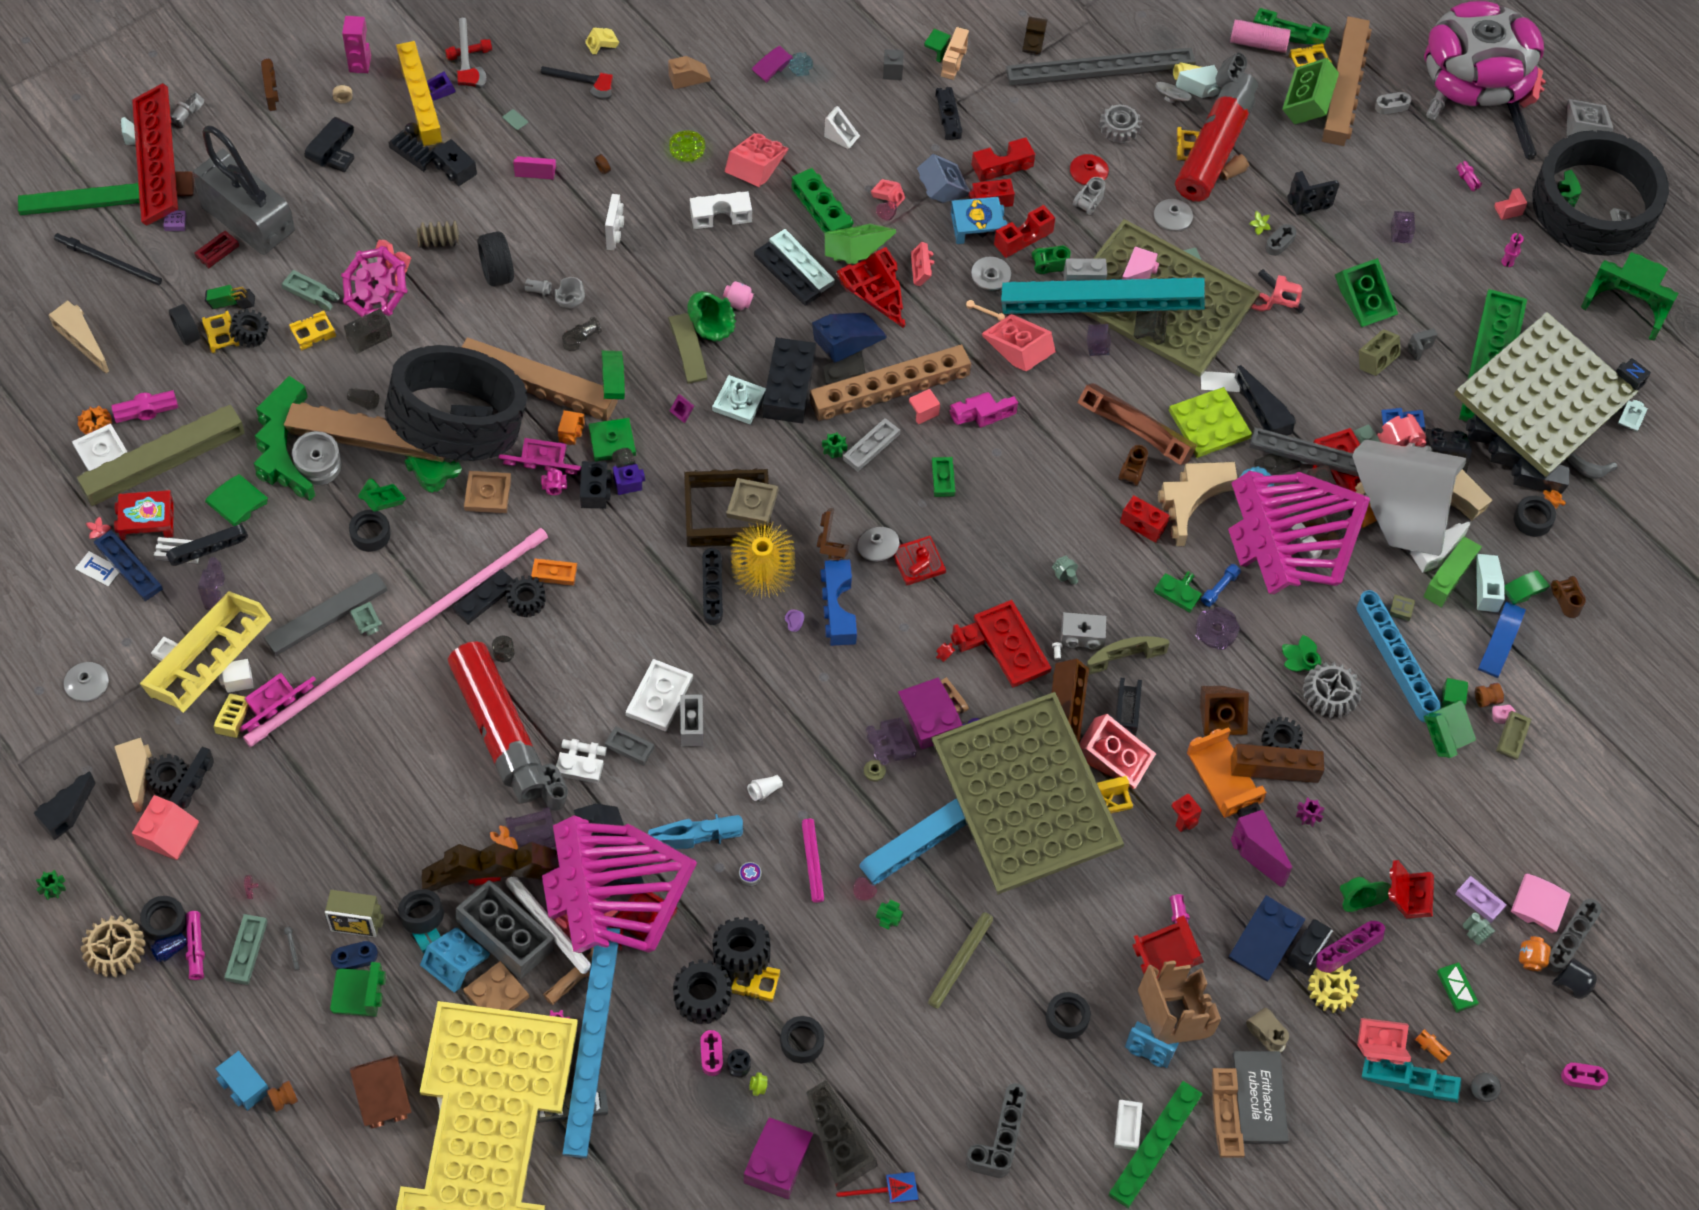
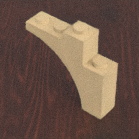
[1158,462,1237,546]

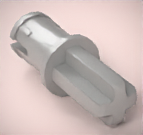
[1426,91,1447,120]

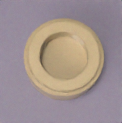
[333,85,353,103]

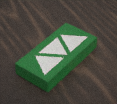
[1437,962,1479,1013]

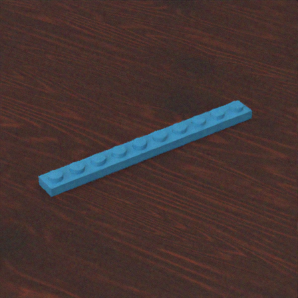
[563,927,620,1159]

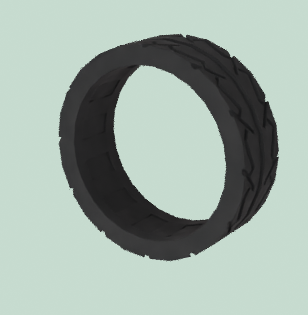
[1532,130,1669,256]
[384,345,527,461]

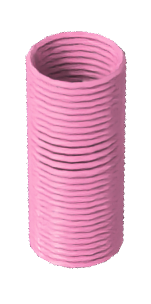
[1230,19,1291,53]

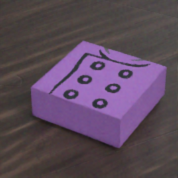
[164,211,187,231]

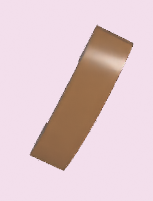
[1212,1068,1245,1158]

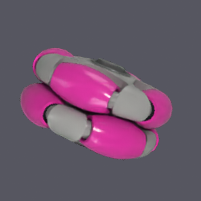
[1424,1,1544,106]

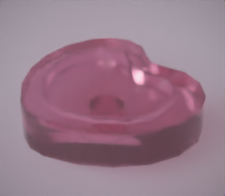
[876,201,897,221]
[244,875,258,899]
[853,877,877,900]

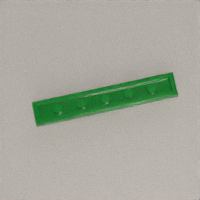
[18,183,140,215]

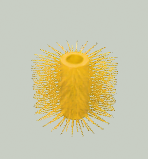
[731,523,795,599]

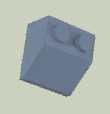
[917,154,970,203]

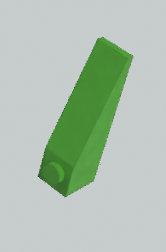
[1423,537,1482,608]

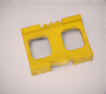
[1289,44,1332,67]
[1177,127,1201,161]
[202,311,240,353]
[289,311,336,351]
[732,967,780,1002]

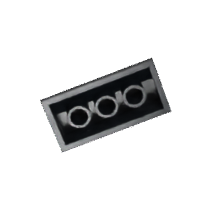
[574,803,644,897]

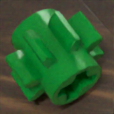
[822,432,848,459]
[36,870,66,900]
[876,899,904,930]

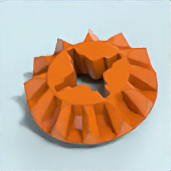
[78,406,112,435]

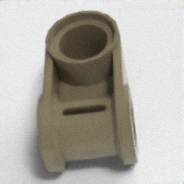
[1246,1008,1289,1053]

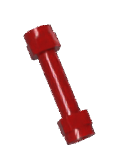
[445,39,492,60]

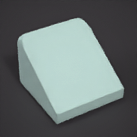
[121,117,135,146]

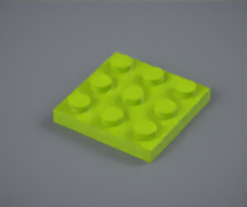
[1169,387,1252,458]

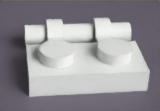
[556,739,607,784]

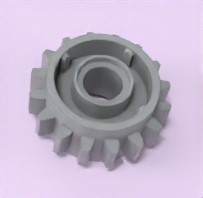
[1099,104,1142,143]

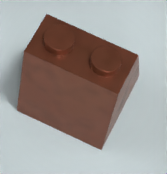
[350,1054,412,1129]

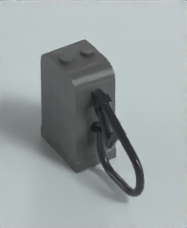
[193,125,295,255]

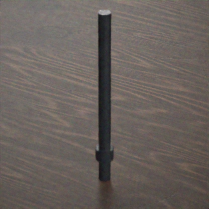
[54,233,162,286]

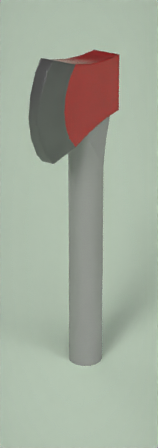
[457,18,486,88]

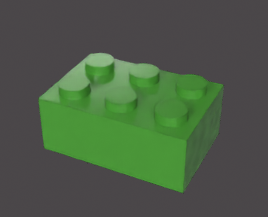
[1282,58,1339,125]

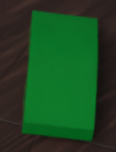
[1504,570,1550,605]

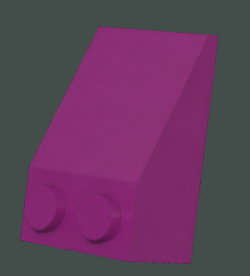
[898,677,963,750]
[1231,810,1293,887]
[744,1117,813,1200]

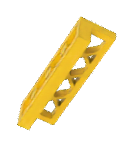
[1097,776,1133,814]

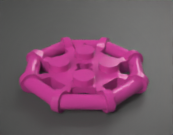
[341,246,408,321]

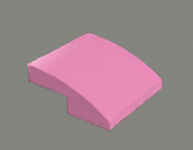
[1511,874,1571,933]

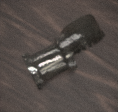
[562,317,602,351]

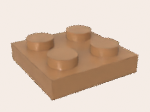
[464,471,511,513]
[463,961,529,1011]

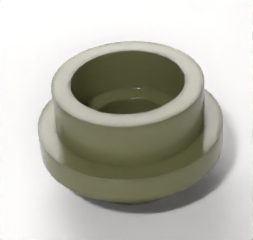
[864,760,886,782]

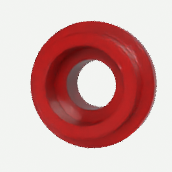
[936,643,955,662]

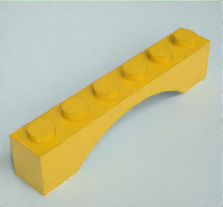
[396,41,442,146]

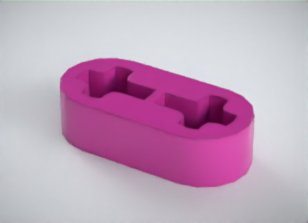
[700,1030,723,1076]
[1561,1063,1608,1090]

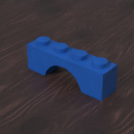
[820,559,857,646]

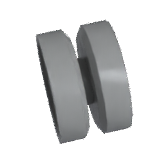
[292,431,342,486]

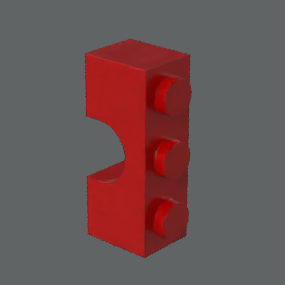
[971,137,1035,182]
[994,205,1056,258]

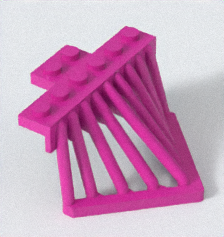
[1228,471,1370,594]
[542,815,697,953]

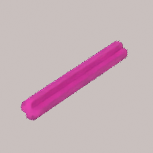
[802,818,824,903]

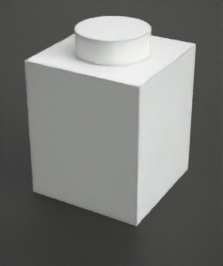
[219,659,254,693]

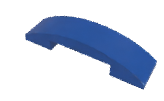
[1478,601,1526,678]

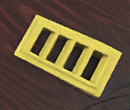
[213,694,249,738]

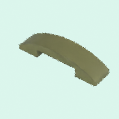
[668,313,707,384]
[1086,636,1170,675]

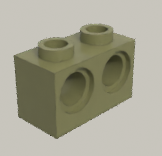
[1359,329,1401,376]

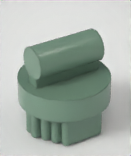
[1052,555,1078,585]
[1463,913,1495,945]

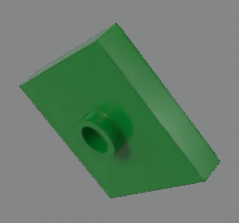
[588,418,636,462]

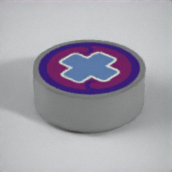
[739,862,762,886]

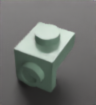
[350,602,382,636]

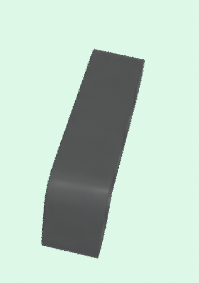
[966,1083,1027,1178]

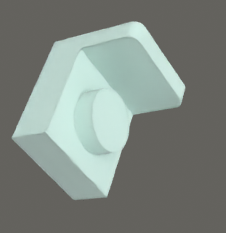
[1618,400,1648,432]

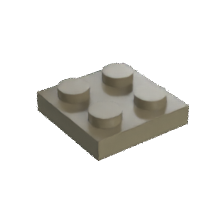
[726,478,779,526]

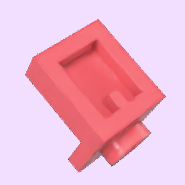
[871,179,905,210]

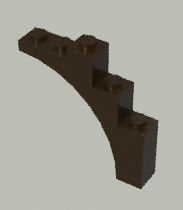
[421,842,560,891]

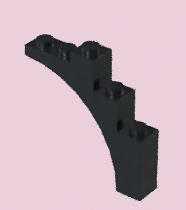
[1466,413,1569,494]

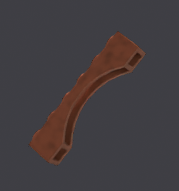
[1077,383,1197,465]

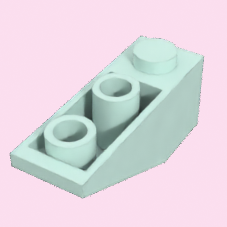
[1476,554,1505,612]

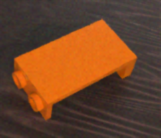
[1187,727,1267,818]

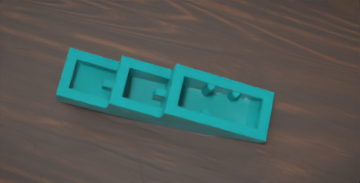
[1362,1057,1462,1103]

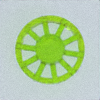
[669,130,705,162]

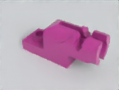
[950,392,1018,428]

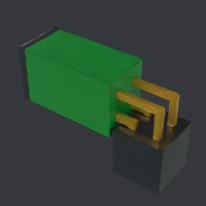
[205,285,255,309]

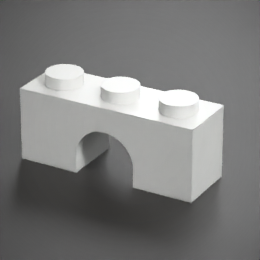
[690,192,752,229]

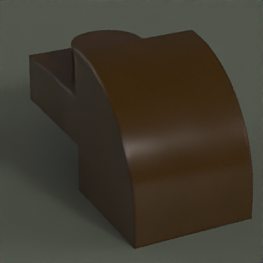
[1022,16,1048,55]

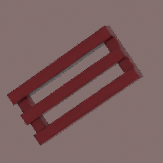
[194,230,239,269]

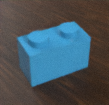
[215,1051,269,1111]

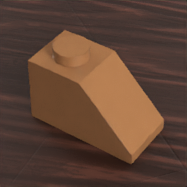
[668,56,711,89]

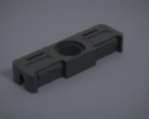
[935,87,962,140]

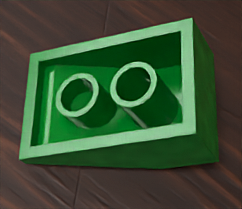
[1335,258,1398,327]

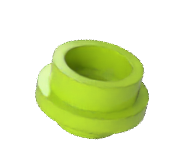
[749,1072,767,1096]

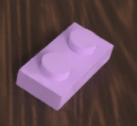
[1455,876,1507,923]

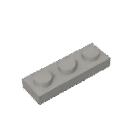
[843,418,900,472]

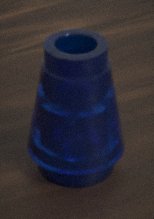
[150,933,188,962]

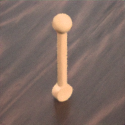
[966,300,1005,321]

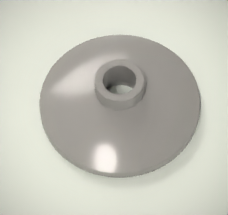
[1155,82,1192,103]
[1154,199,1193,231]
[971,257,1011,290]
[858,527,899,562]
[64,662,109,702]

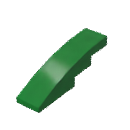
[601,350,625,400]

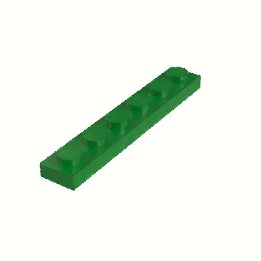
[1108,1081,1203,1209]

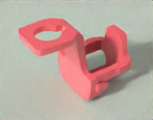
[1251,275,1302,311]

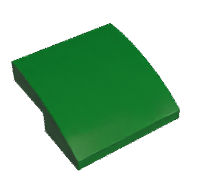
[205,474,268,526]

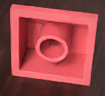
[132,795,199,860]

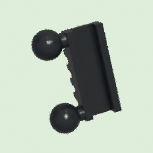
[388,122,444,172]

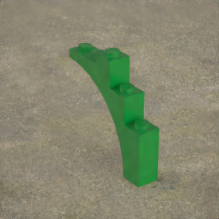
[253,376,316,501]

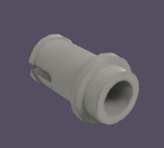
[525,279,552,296]

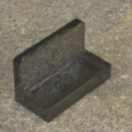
[1134,310,1168,345]

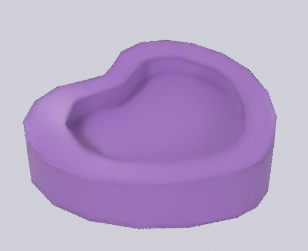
[785,609,804,632]

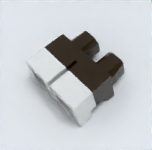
[1288,517,1339,559]

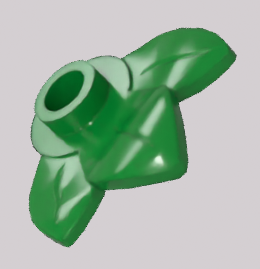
[1282,635,1322,672]

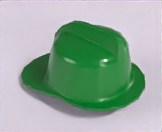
[1340,877,1391,912]

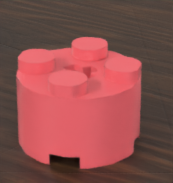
[1377,414,1427,447]

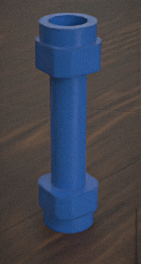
[1201,564,1241,607]

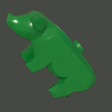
[404,455,462,493]

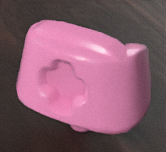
[1492,705,1515,724]

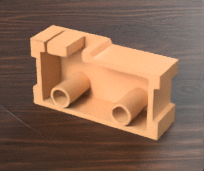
[941,27,969,80]

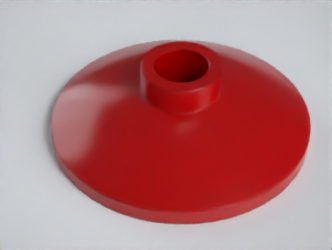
[1070,154,1109,185]

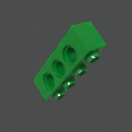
[792,168,854,234]

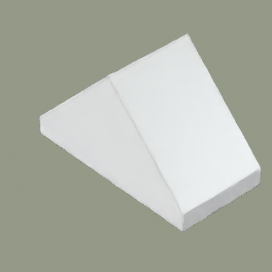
[824,106,860,149]

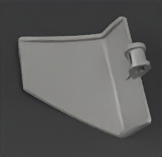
[1352,440,1466,556]

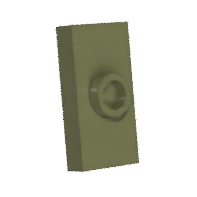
[1496,711,1532,760]

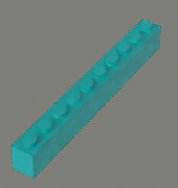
[1001,277,1205,314]

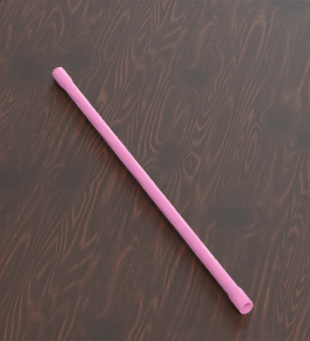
[243,528,548,747]

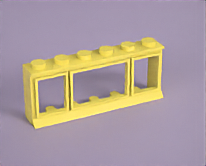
[140,591,272,713]

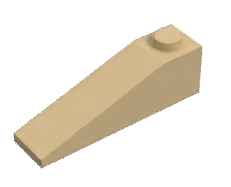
[49,301,109,373]

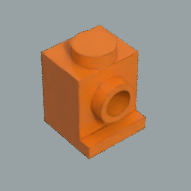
[558,410,585,445]

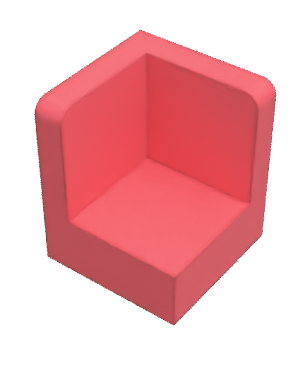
[1494,188,1527,220]
[909,389,940,424]

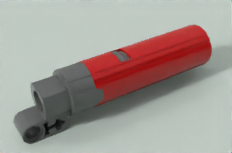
[1175,52,1258,202]
[447,641,568,811]

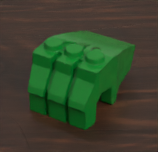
[1558,170,1582,207]

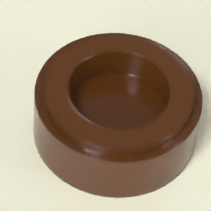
[594,154,611,174]

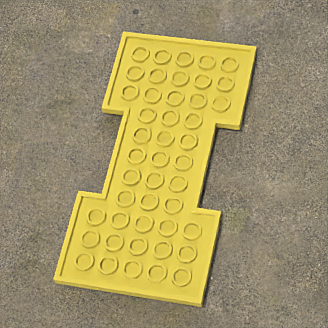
[396,1001,578,1210]

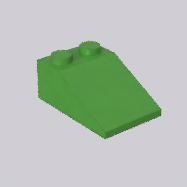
[825,224,896,264]

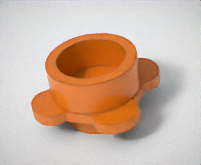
[1543,490,1566,509]

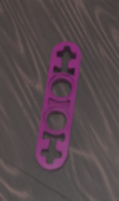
[1316,921,1385,973]

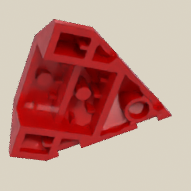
[836,247,905,328]

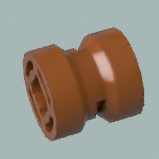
[1475,682,1504,708]
[267,1081,298,1112]

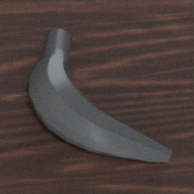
[1567,453,1617,479]

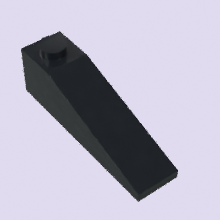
[1234,365,1296,436]

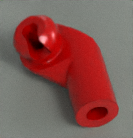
[908,546,930,577]

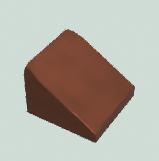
[175,171,195,196]

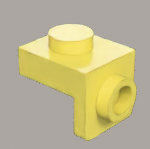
[585,28,619,54]

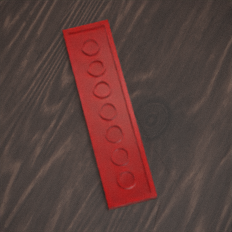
[132,83,178,226]

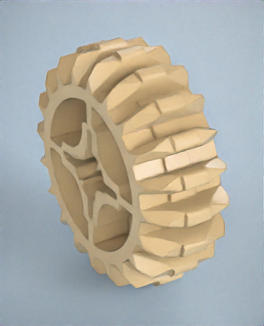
[81,915,146,978]

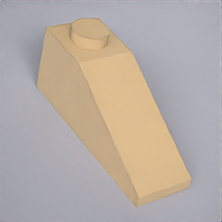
[114,738,152,812]

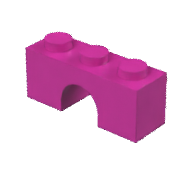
[342,16,371,73]

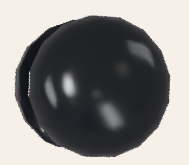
[1552,958,1597,999]

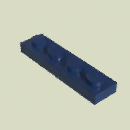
[94,530,163,602]

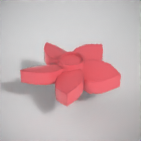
[86,516,111,539]

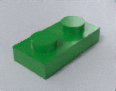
[931,457,955,497]

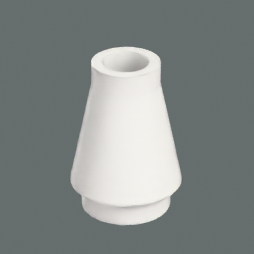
[748,775,782,801]

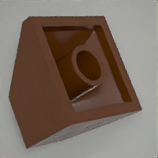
[1200,686,1249,735]

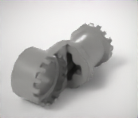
[170,92,204,128]

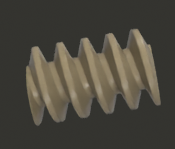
[417,221,459,248]

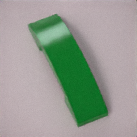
[1253,8,1331,44]

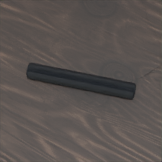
[1507,101,1537,160]

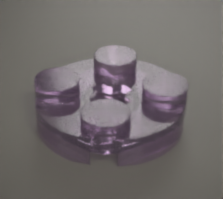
[1196,607,1240,650]

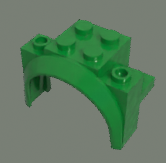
[1581,252,1679,341]

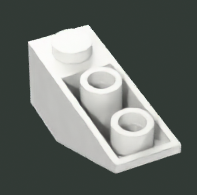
[1410,522,1470,573]

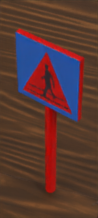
[836,1172,919,1203]

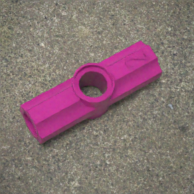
[111,390,178,423]

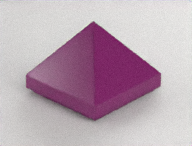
[670,394,694,423]

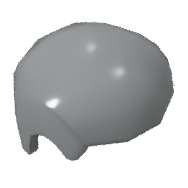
[555,277,585,309]

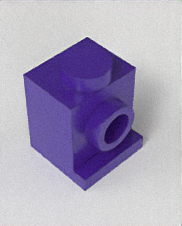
[612,464,645,495]

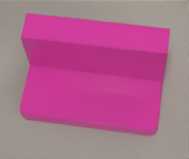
[513,156,556,180]

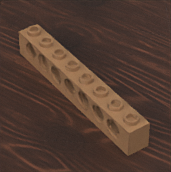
[810,344,971,421]

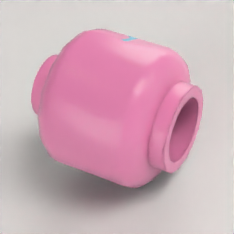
[723,281,754,311]

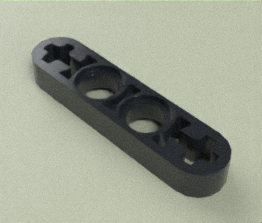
[166,525,248,566]
[702,548,723,625]

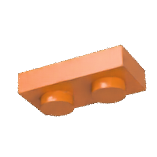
[531,558,577,586]

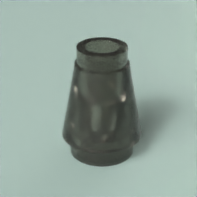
[347,388,380,410]

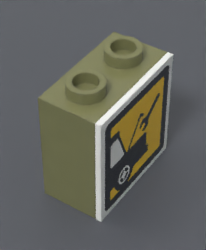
[325,890,384,937]

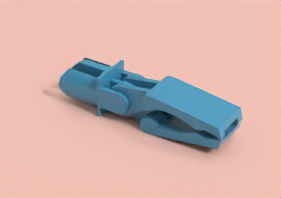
[648,814,743,849]

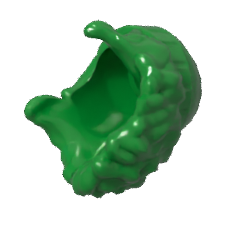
[687,291,736,342]

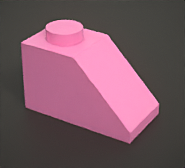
[1122,247,1159,280]

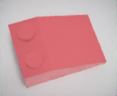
[982,314,1056,371]
[1079,714,1156,789]

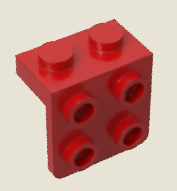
[1388,860,1434,919]

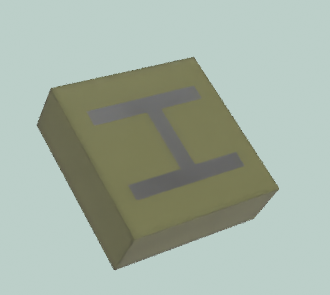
[1389,595,1415,621]

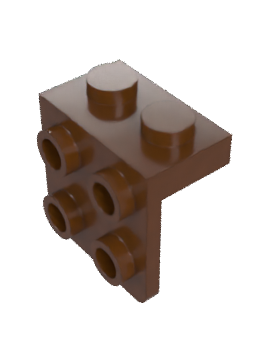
[817,508,850,560]

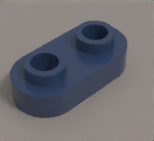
[331,941,378,970]

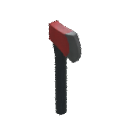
[541,66,613,99]

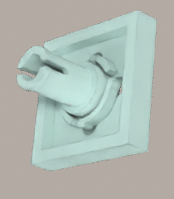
[712,375,766,424]

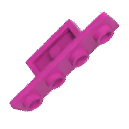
[498,438,582,475]
[239,673,316,733]

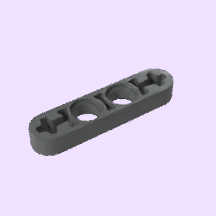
[1547,899,1601,972]

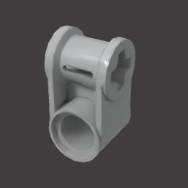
[1072,177,1105,215]

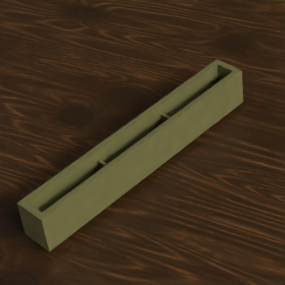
[77,404,245,507]

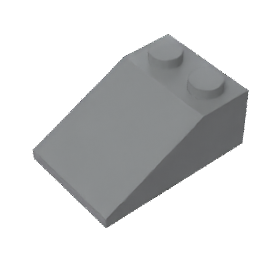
[1567,99,1613,138]

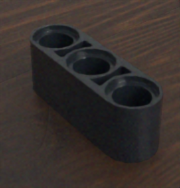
[304,117,354,167]

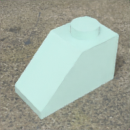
[1176,65,1221,98]

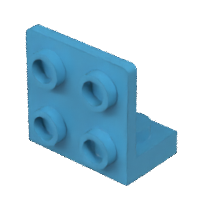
[420,928,490,992]
[1125,1021,1179,1068]

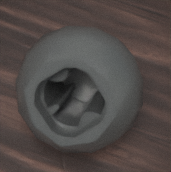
[1471,1072,1501,1102]

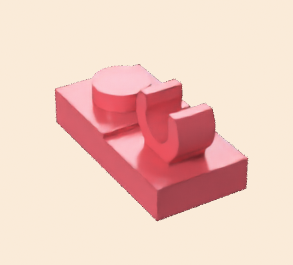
[1519,68,1546,108]
[911,242,934,286]

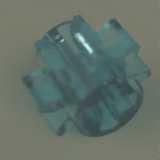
[789,52,813,76]

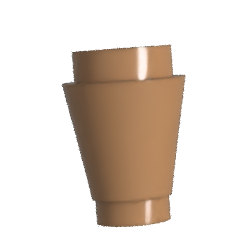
[1220,154,1249,180]

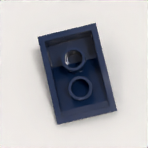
[812,313,887,363]
[1228,895,1306,982]

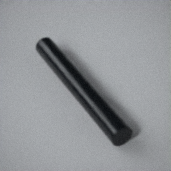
[1258,269,1305,313]

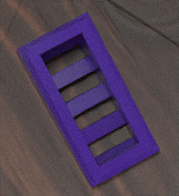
[427,71,456,101]

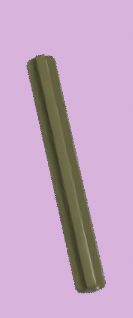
[928,912,993,1009]

